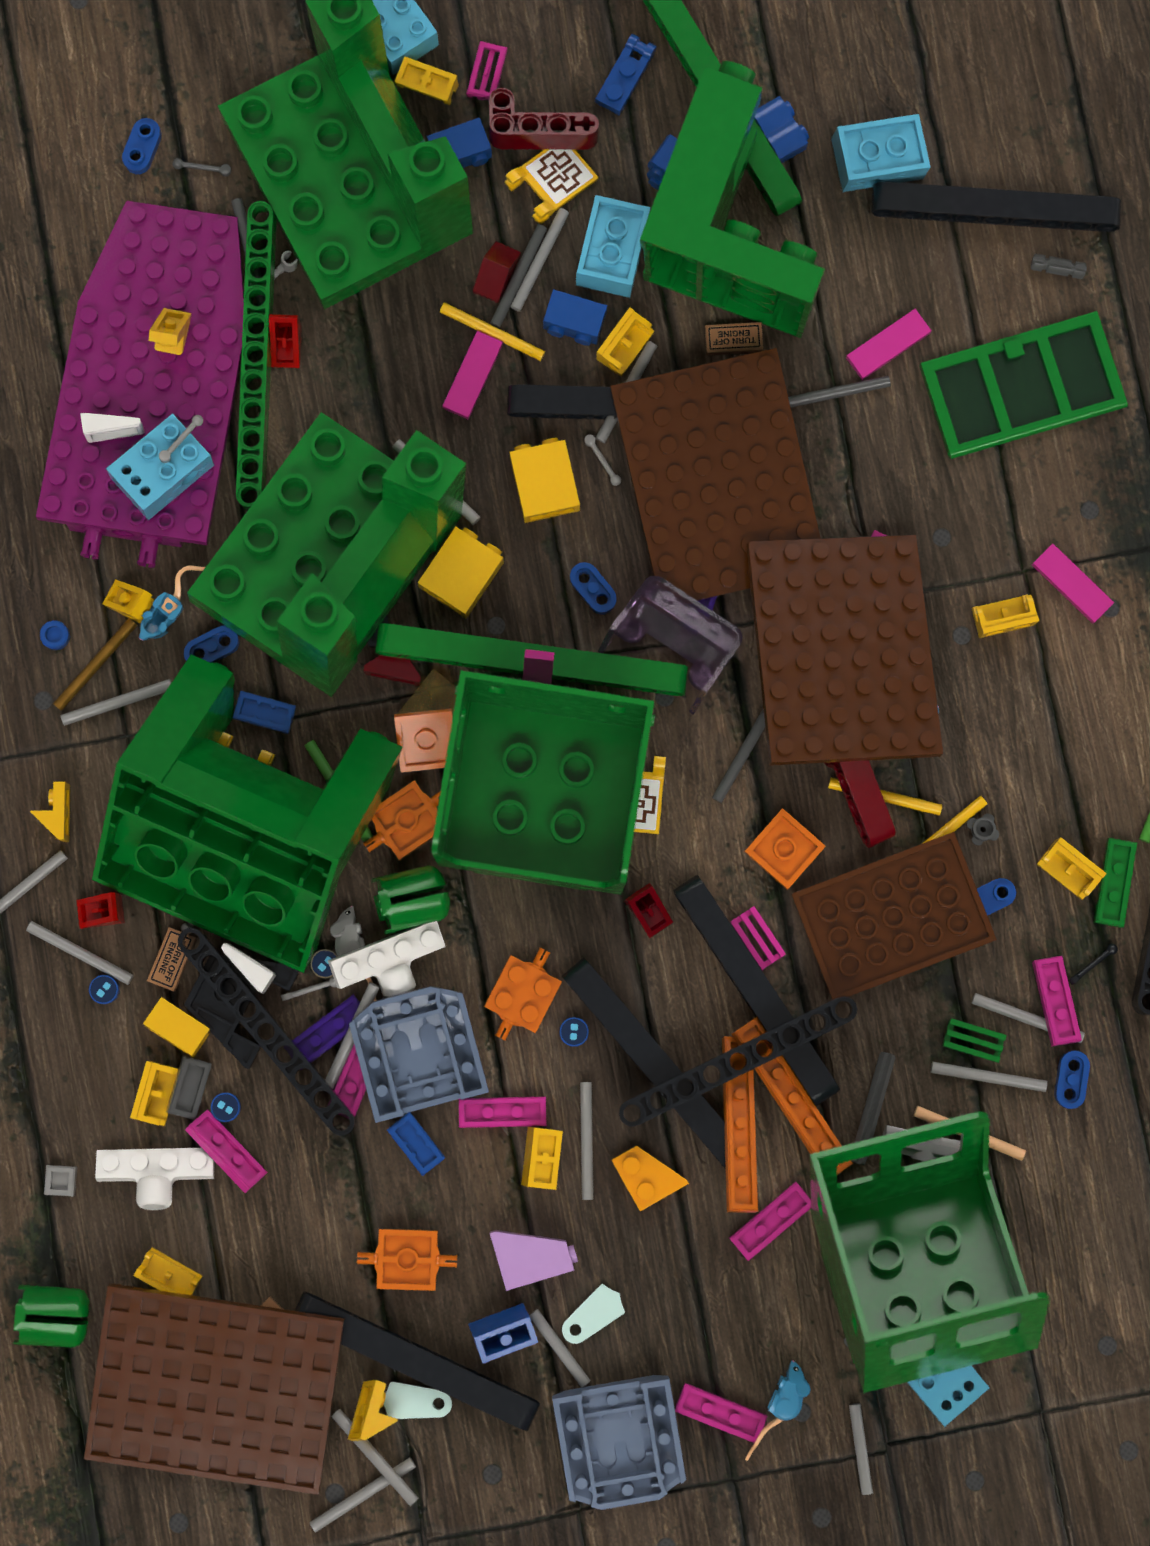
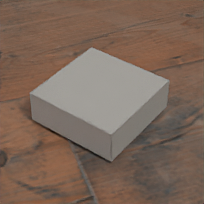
[44,1165,77,1196]

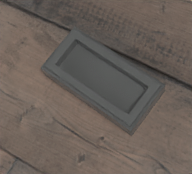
[166,1056,212,1120]

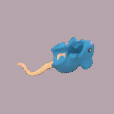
[139,565,206,641]
[745,1360,811,1461]

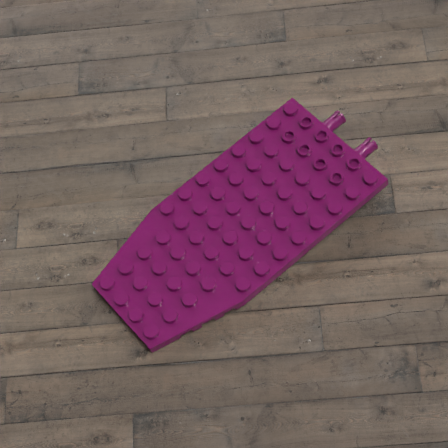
[36,201,244,568]

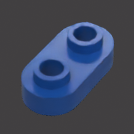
[122,118,162,174]
[570,562,616,614]
[184,626,239,663]
[977,878,1016,916]
[1054,1051,1090,1109]

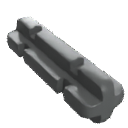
[1031,254,1087,279]

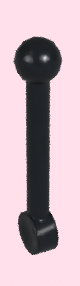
[1068,943,1118,985]

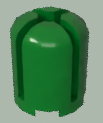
[371,865,450,935]
[13,1285,90,1348]

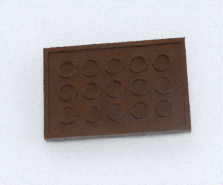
[791,832,997,1000]

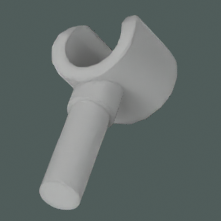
[274,251,298,279]

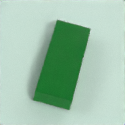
[1094,838,1137,928]

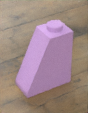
[490,1230,578,1291]

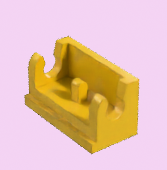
[395,56,458,105]
[596,307,654,377]
[972,594,1039,638]
[1037,837,1107,900]
[143,997,210,1058]
[130,1061,178,1126]
[521,1126,563,1190]
[133,1247,203,1295]

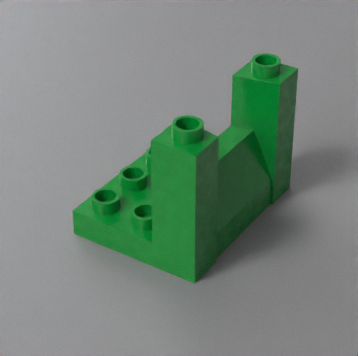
[218,0,473,310]
[640,61,825,339]
[187,412,466,697]
[92,655,403,973]

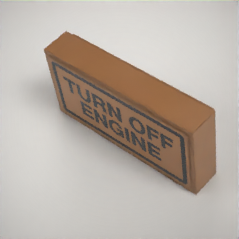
[705,322,763,355]
[147,927,197,992]

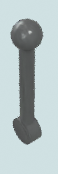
[173,158,231,177]

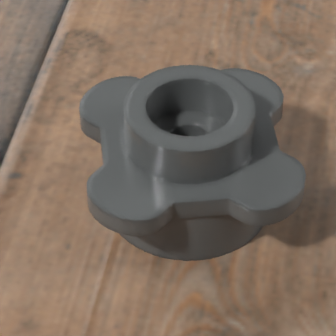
[967,813,999,846]

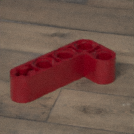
[489,88,599,150]
[824,760,896,848]

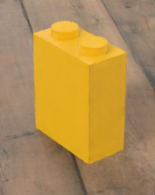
[509,438,580,523]
[418,527,504,618]

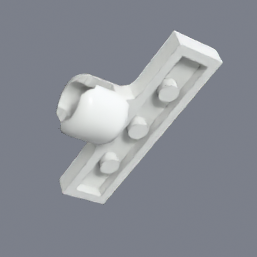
[328,921,446,997]
[95,1148,215,1210]

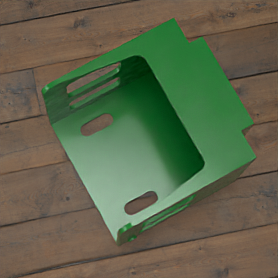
[431,670,655,895]
[810,1112,1050,1393]

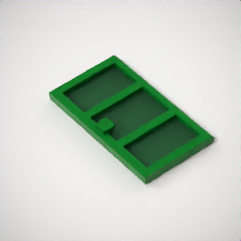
[919,311,1128,459]

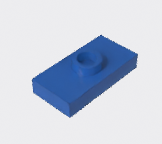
[233,691,297,734]
[387,1112,446,1176]

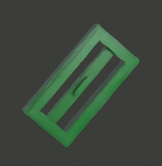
[942,1018,1007,1063]

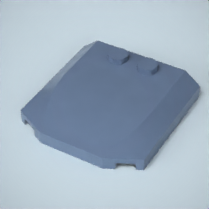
[349,986,489,1123]
[552,1375,686,1510]

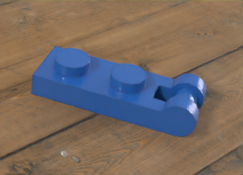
[595,33,657,116]

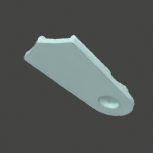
[562,1284,625,1344]
[384,1381,452,1419]

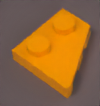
[611,1145,689,1211]

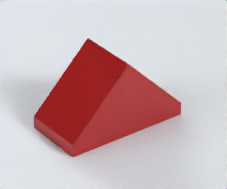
[269,314,302,368]
[76,892,125,929]

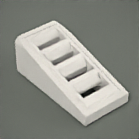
[80,413,145,443]
[221,943,276,994]

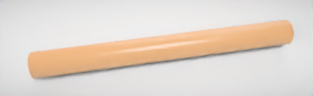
[913,1106,1026,1161]

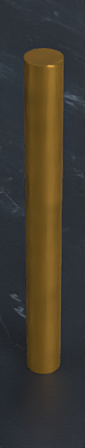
[53,618,138,711]

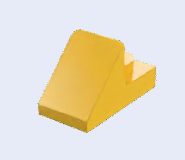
[149,308,191,355]
[102,579,154,624]
[30,782,70,842]
[348,1380,398,1441]

